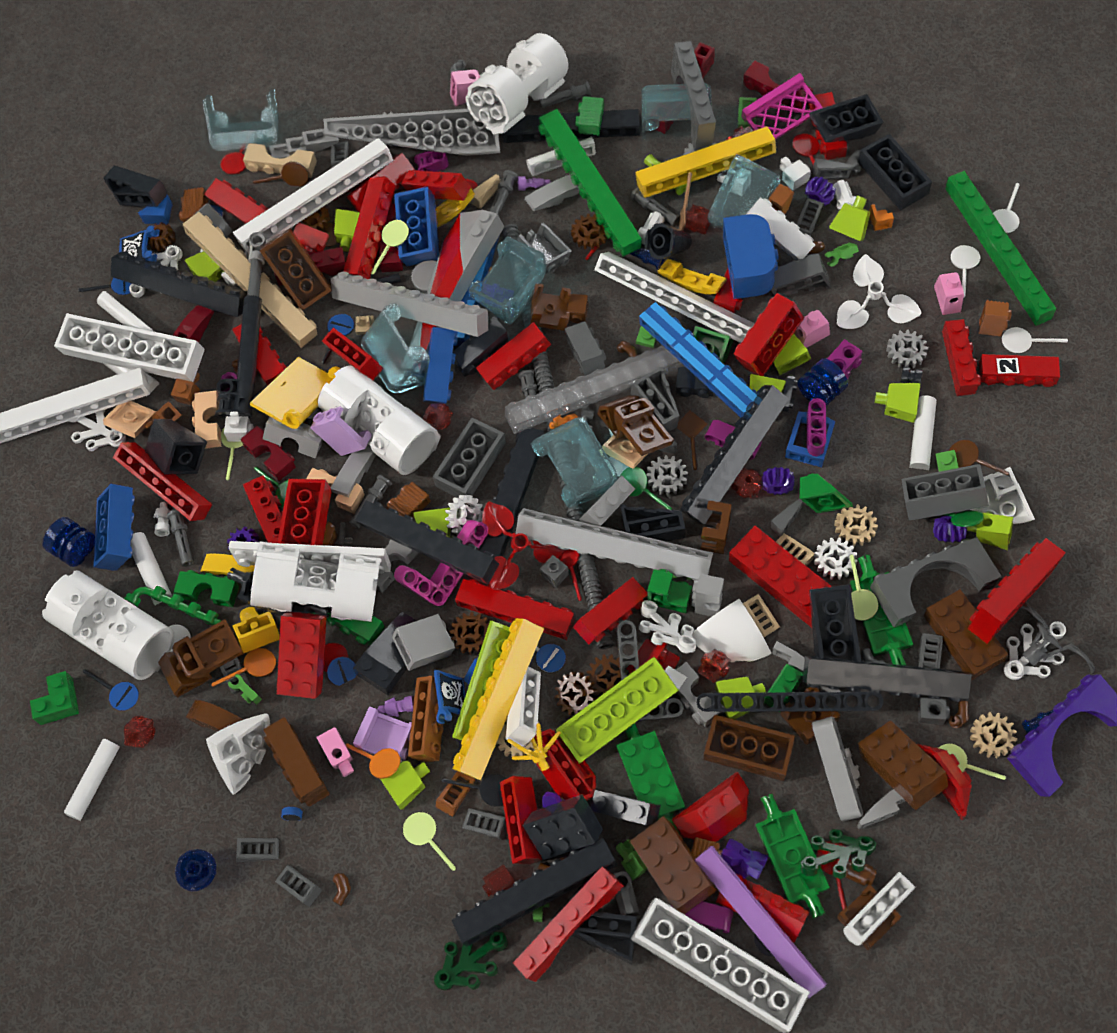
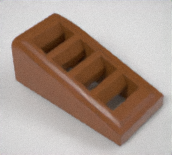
[436,771,476,817]

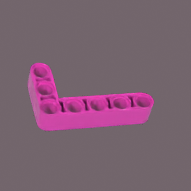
[394,520,488,606]

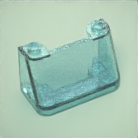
[708,154,781,231]
[469,236,546,324]
[361,303,430,393]
[531,417,617,508]

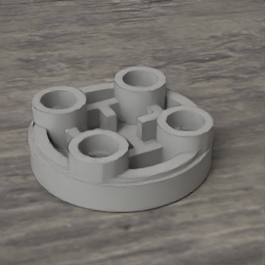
[412,260,437,294]

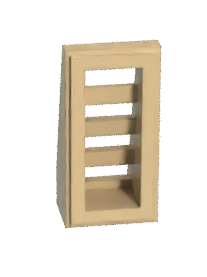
[469,174,500,209]
[776,533,815,566]
[743,594,780,638]

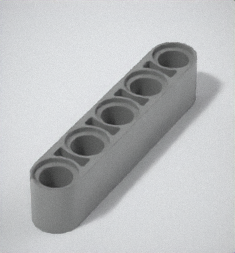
[812,716,863,822]

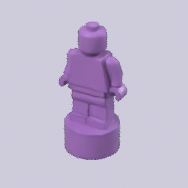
[518,176,551,191]
[377,695,415,717]

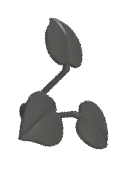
[1021,603,1095,674]

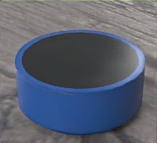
[281,807,303,821]

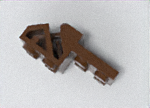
[597,395,674,456]
[158,619,244,698]

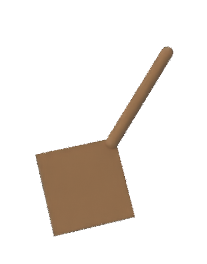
[679,173,692,231]

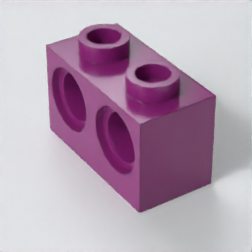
[821,339,863,385]

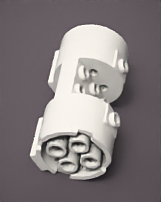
[466,33,568,134]
[318,366,441,475]
[250,541,380,622]
[42,571,174,680]

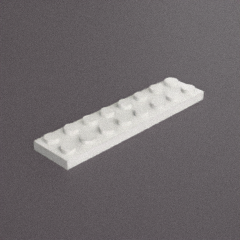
[229,541,391,574]

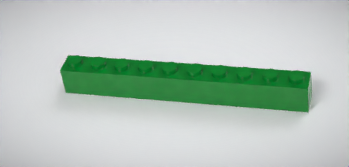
[538,109,642,257]
[945,171,1056,326]

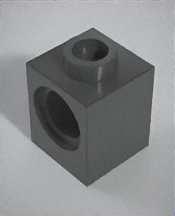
[540,555,569,588]
[918,698,950,725]

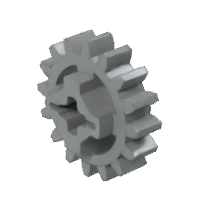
[886,330,928,368]
[646,455,688,496]

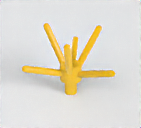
[507,723,561,771]

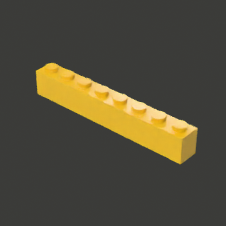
[635,126,776,198]
[453,618,544,780]

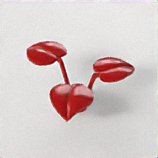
[482,501,565,590]

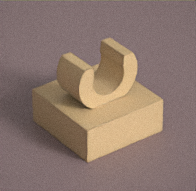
[356,316,374,335]

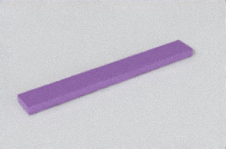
[694,846,826,998]

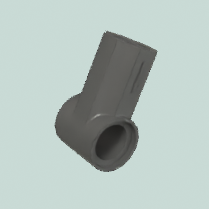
[614,872,639,916]

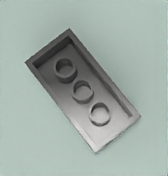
[433,418,506,498]
[901,464,989,521]

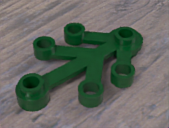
[801,829,876,879]
[434,931,508,990]

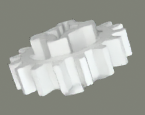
[445,495,483,536]
[814,538,857,580]

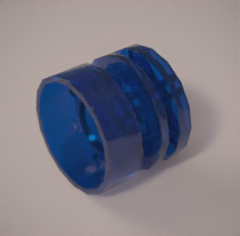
[798,358,848,407]
[42,517,95,567]

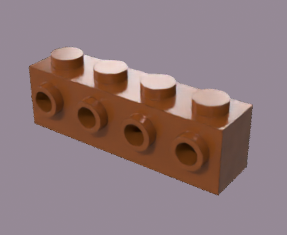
[408,676,443,762]

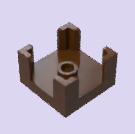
[529,283,571,331]
[701,500,732,554]
[780,687,840,745]
[837,884,901,950]

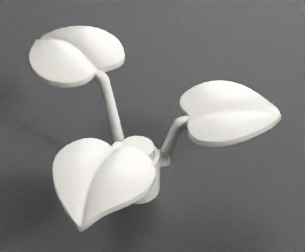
[837,254,921,329]

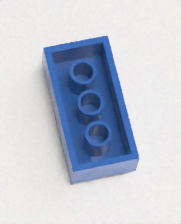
[394,187,439,266]
[94,484,135,571]

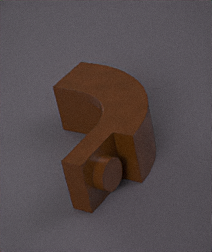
[186,700,244,732]

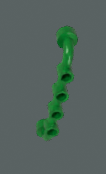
[124,586,221,626]

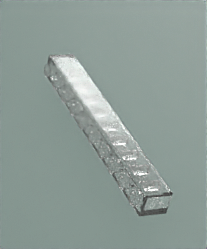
[505,345,682,434]

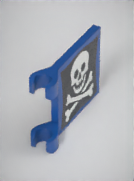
[119,226,159,262]
[434,670,465,724]

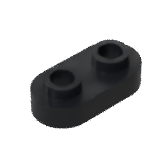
[781,374,798,412]

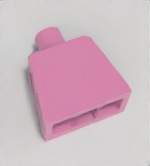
[450,70,480,106]
[934,272,964,315]
[794,310,830,348]
[317,727,354,777]

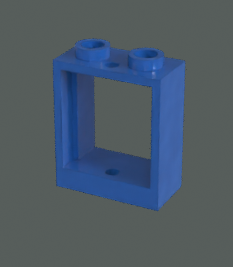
[785,411,835,468]

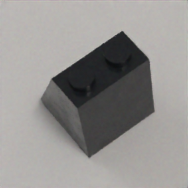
[145,419,207,474]

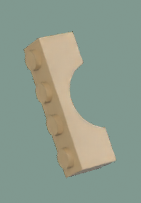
[243,143,317,178]

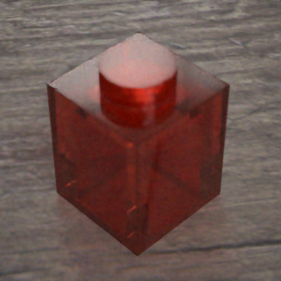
[482,864,515,897]

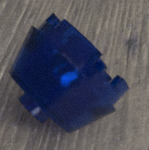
[175,849,217,891]

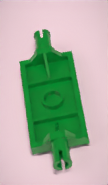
[850,555,913,665]
[616,723,685,834]
[755,794,830,918]

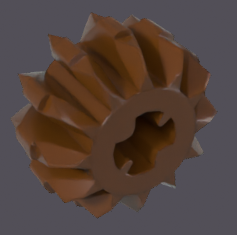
[147,222,176,253]

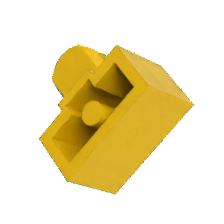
[232,607,280,653]

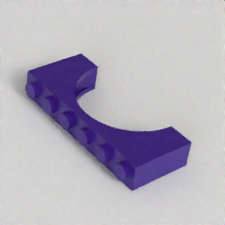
[1007,674,1117,797]

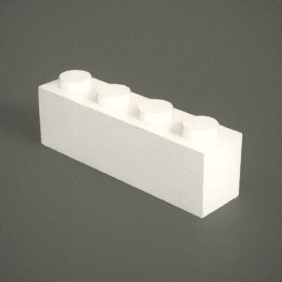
[746,197,816,261]
[506,667,541,747]

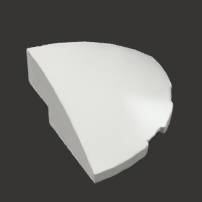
[970,467,1035,524]
[691,599,772,662]
[206,714,270,794]

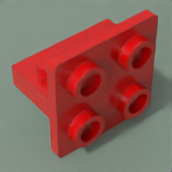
[293,223,329,254]
[626,639,680,674]

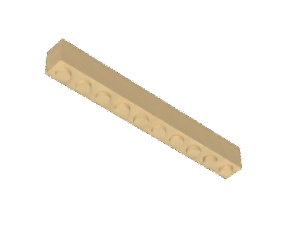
[183,212,317,348]

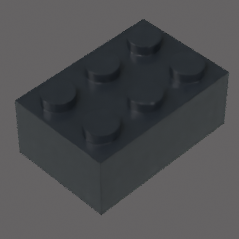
[523,794,603,860]

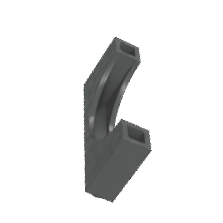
[671,41,716,151]
[870,537,1002,627]

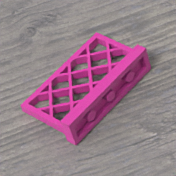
[741,73,823,140]

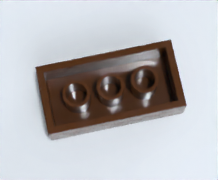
[259,228,332,310]
[924,589,1008,681]
[703,715,795,781]
[263,717,330,807]
[858,720,949,810]
[630,816,717,915]

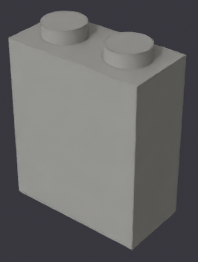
[392,614,455,671]

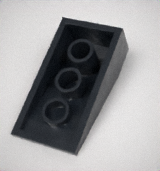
[809,94,884,143]
[809,585,861,661]
[353,612,416,695]

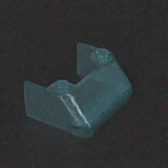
[641,83,712,140]
[202,89,278,151]

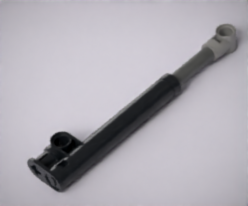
[215,232,267,419]

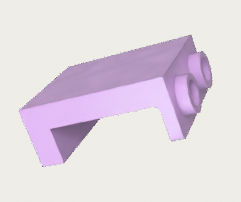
[310,406,372,456]
[353,706,412,763]

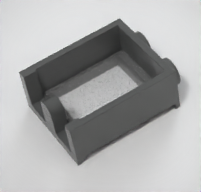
[514,222,572,276]

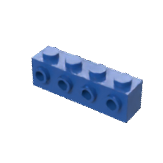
[423,327,458,405]

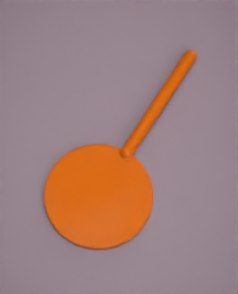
[211,648,276,687]
[346,743,401,779]

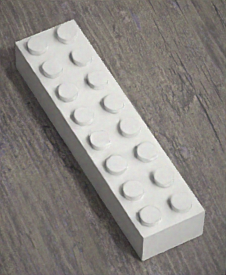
[54,314,205,382]
[631,898,809,1033]

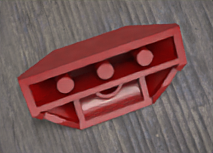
[534,729,596,801]
[917,744,972,820]
[671,772,749,843]

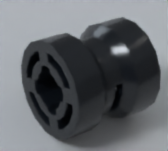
[900,366,923,383]

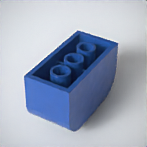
[723,214,778,299]

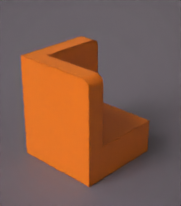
[870,204,894,231]

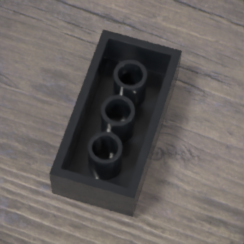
[858,134,932,211]

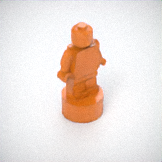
[549,414,580,432]

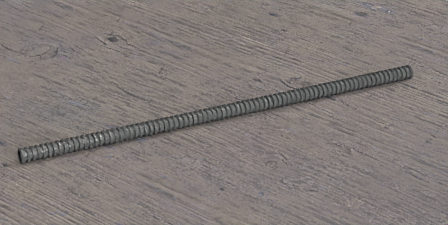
[503,224,614,649]

